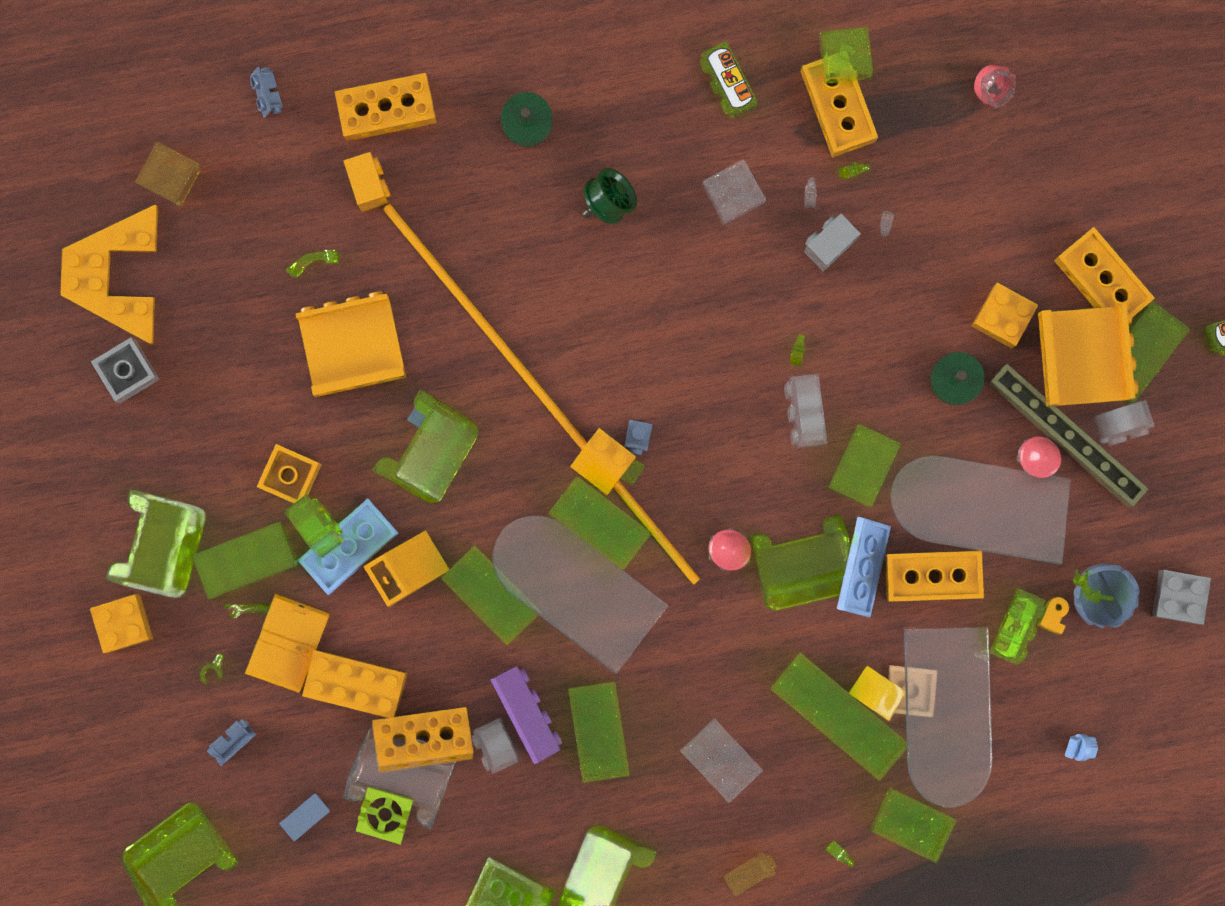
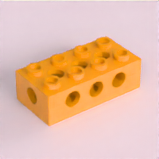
[801,51,878,158]
[335,73,437,141]
[1054,227,1155,317]
[885,551,984,602]
[372,707,473,773]

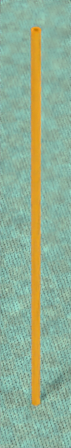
[383,204,700,585]

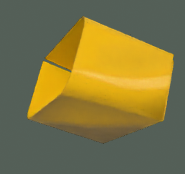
[849,666,906,721]

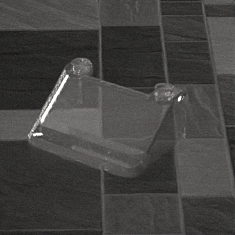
[343,727,456,830]

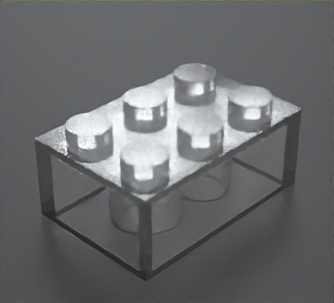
[784,373,827,450]
[680,718,763,803]

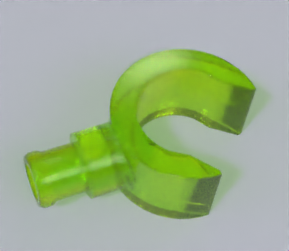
[838,162,870,179]
[789,334,805,367]
[200,653,224,684]
[826,840,855,868]

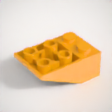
[363,530,450,607]

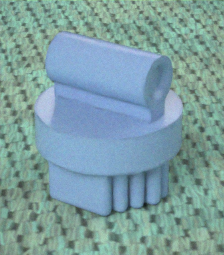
[1065,734,1098,761]

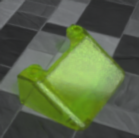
[372,390,479,503]
[106,489,205,598]
[750,514,851,610]
[122,803,239,906]
[559,825,657,906]

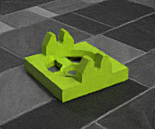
[356,785,414,845]

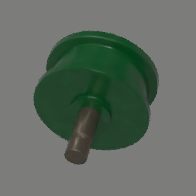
[501,92,553,147]
[582,168,637,224]
[930,352,984,405]

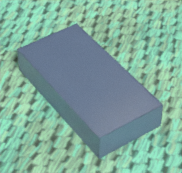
[279,793,331,841]

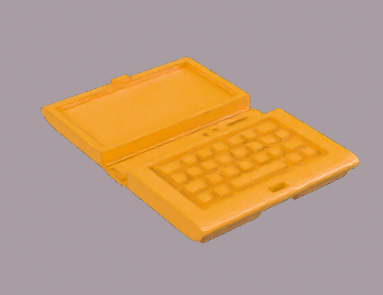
[245,594,330,693]

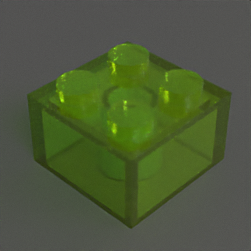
[819,26,873,84]
[284,494,345,558]

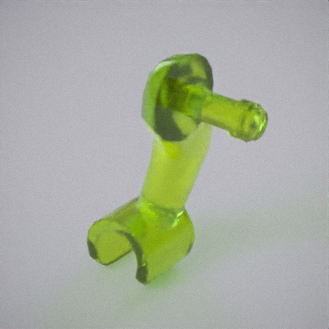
[286,250,339,277]
[1073,569,1114,604]
[225,603,271,618]

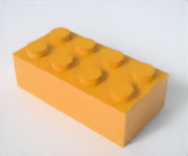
[302,650,407,718]

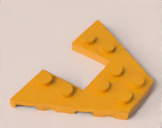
[61,205,158,344]

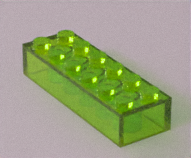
[769,652,910,781]

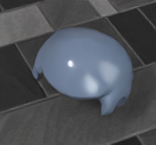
[1073,563,1140,628]

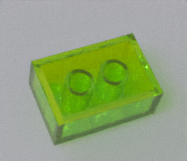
[827,424,901,508]
[870,787,957,863]

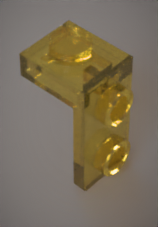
[723,851,777,896]

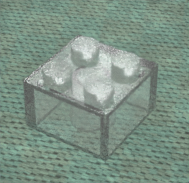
[702,159,766,226]
[1093,400,1155,446]
[471,717,521,774]

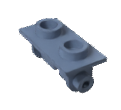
[250,67,283,118]
[207,719,256,766]

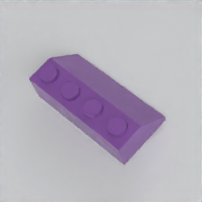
[491,666,562,765]

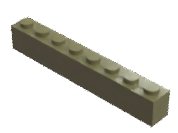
[988,364,1148,508]

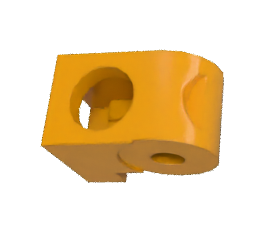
[1037,597,1069,635]

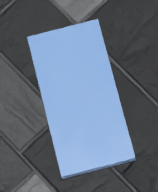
[298,498,399,595]
[837,517,891,617]

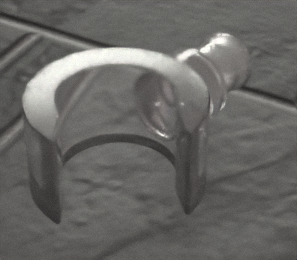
[804,178,817,208]
[878,210,894,237]

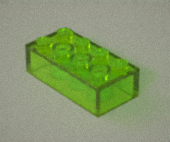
[1124,301,1190,405]
[549,476,652,571]
[192,522,300,599]
[441,545,541,646]
[568,681,630,783]

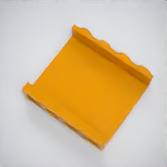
[296,291,406,397]
[1038,304,1138,407]

